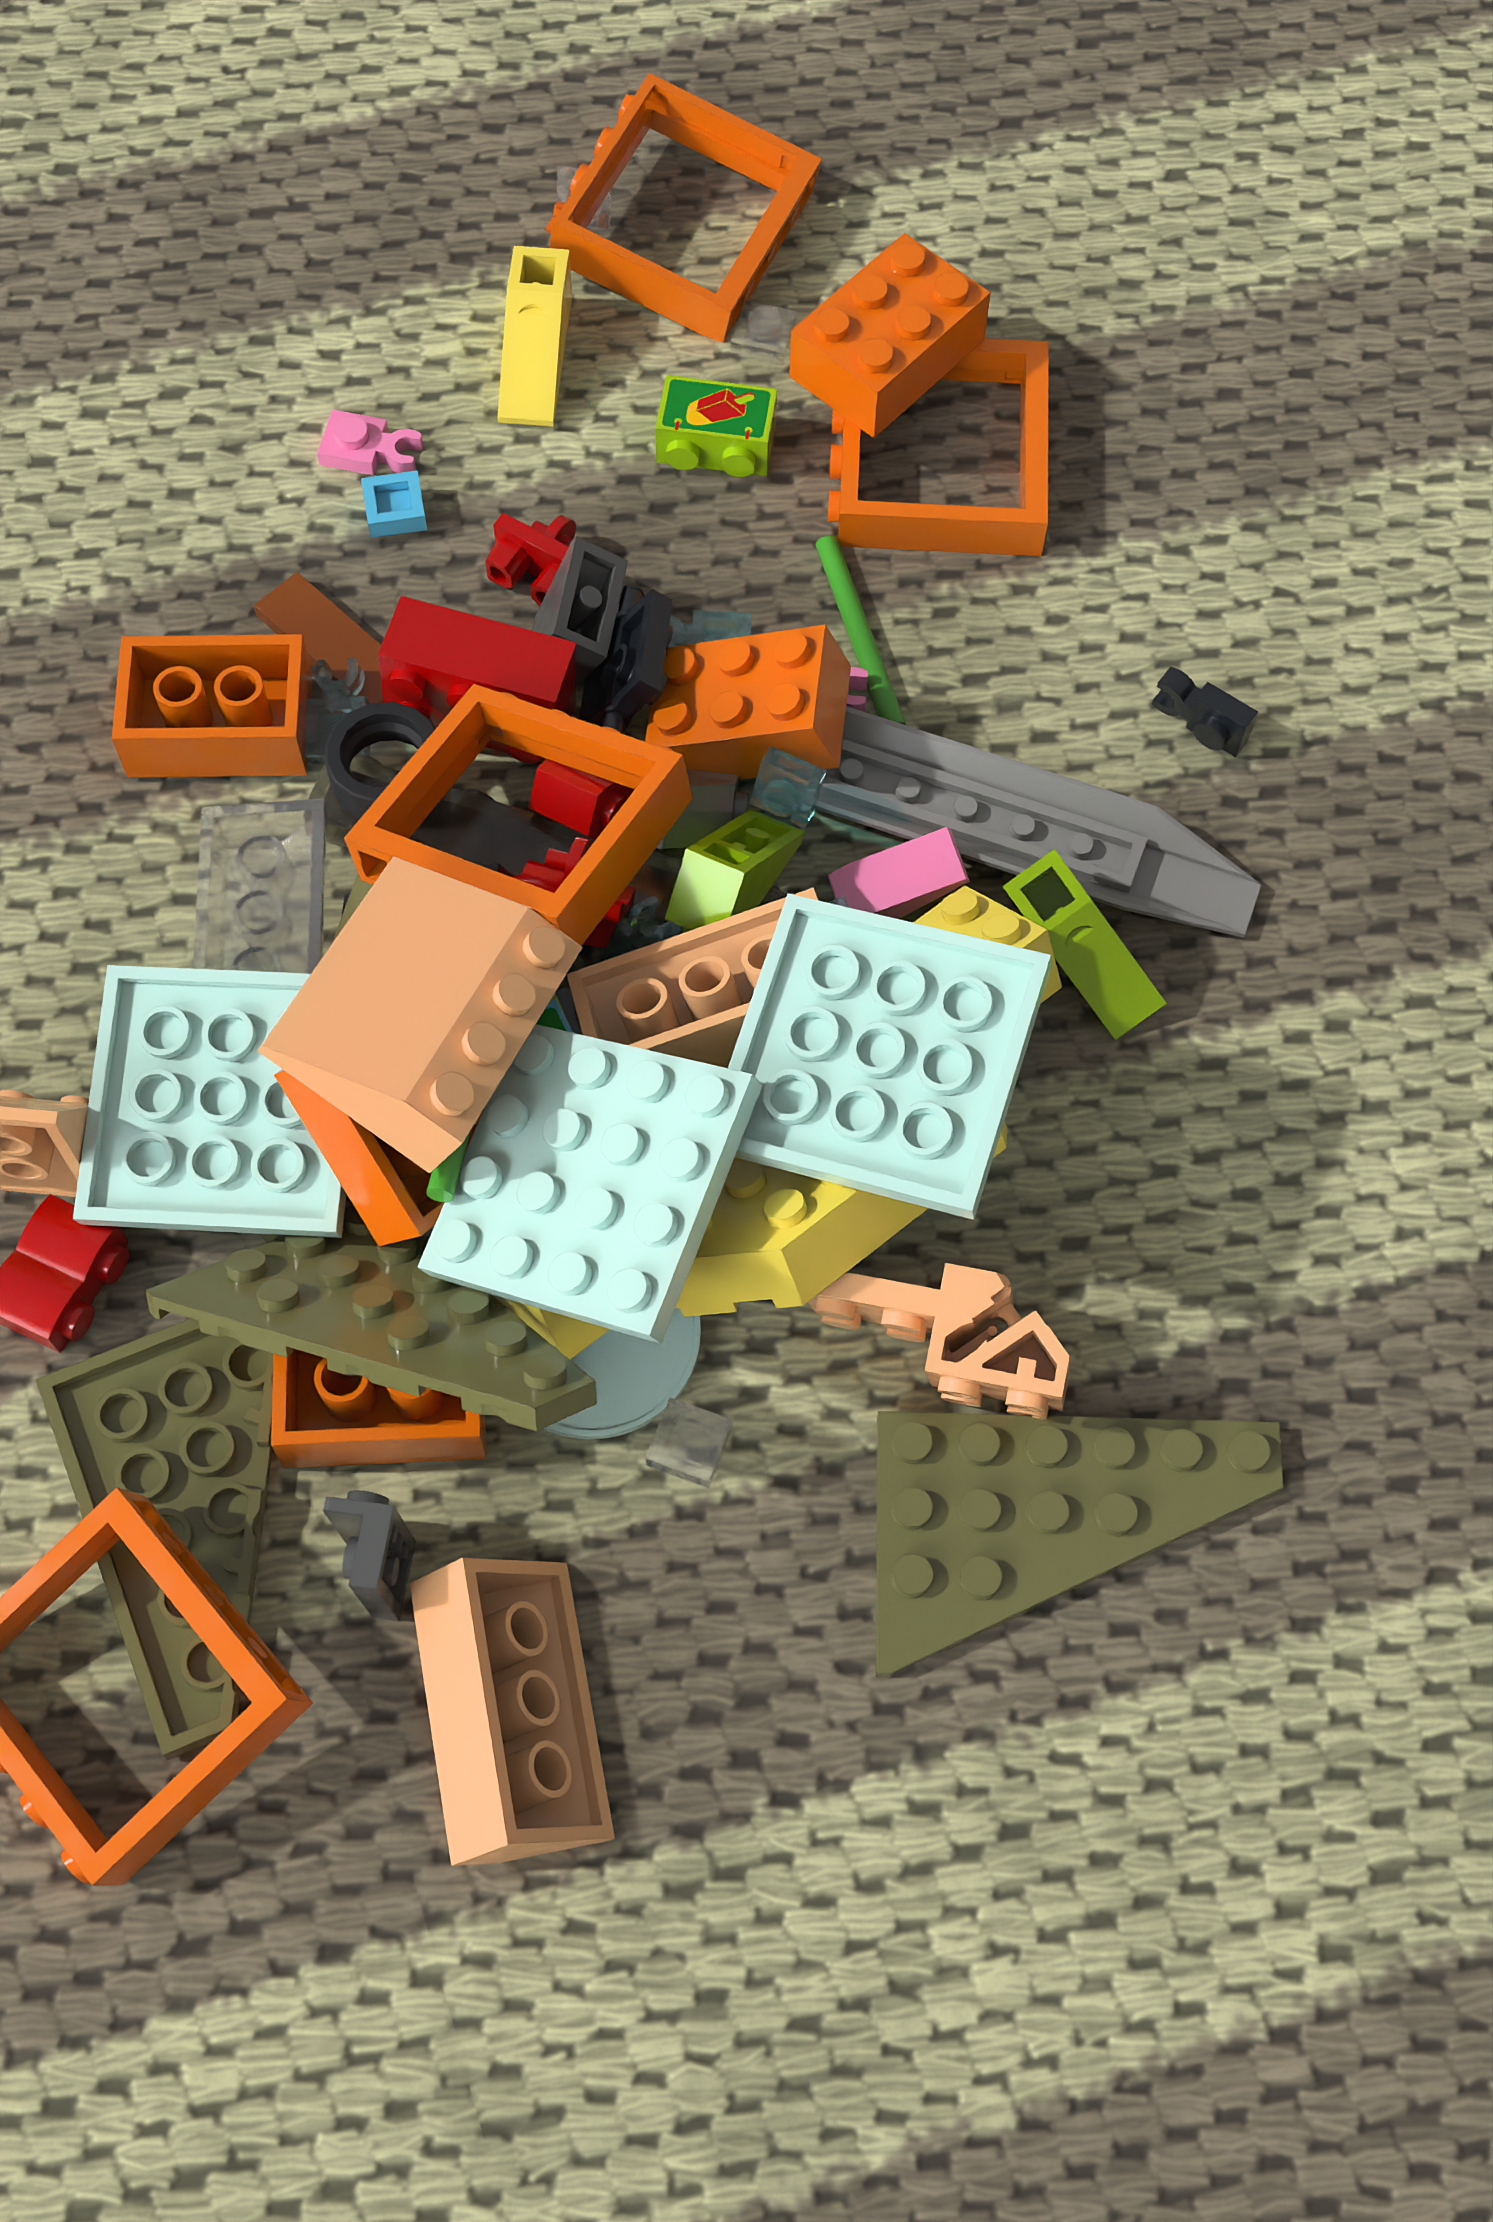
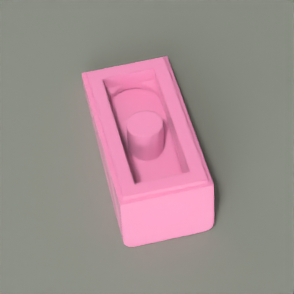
[828,827,970,919]

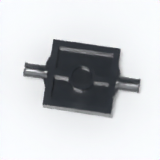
[579,585,673,734]

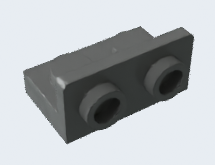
[323,1490,416,1621]

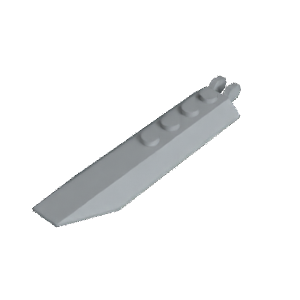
[759,706,1262,938]

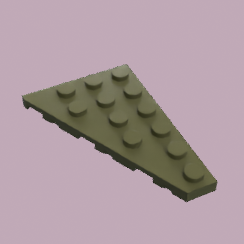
[146,1206,597,1431]
[35,1318,273,1760]
[875,1411,1283,1678]

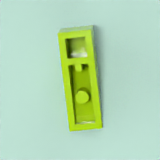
[665,809,806,933]

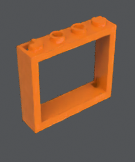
[545,73,822,343]
[827,338,1049,556]
[344,684,693,946]
[0,1487,313,1886]

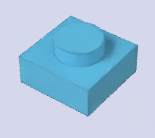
[361,470,427,538]

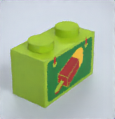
[655,375,777,477]

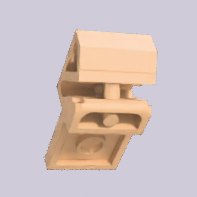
[808,1263,1070,1420]

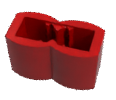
[528,759,635,839]
[0,1194,129,1353]

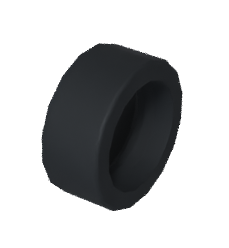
[325,702,436,819]

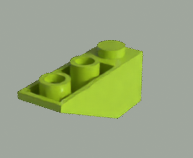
[1003,848,1167,1040]

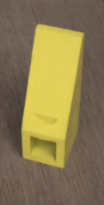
[498,246,573,427]

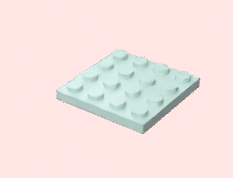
[728,894,1052,1220]
[73,965,346,1238]
[418,1024,763,1344]

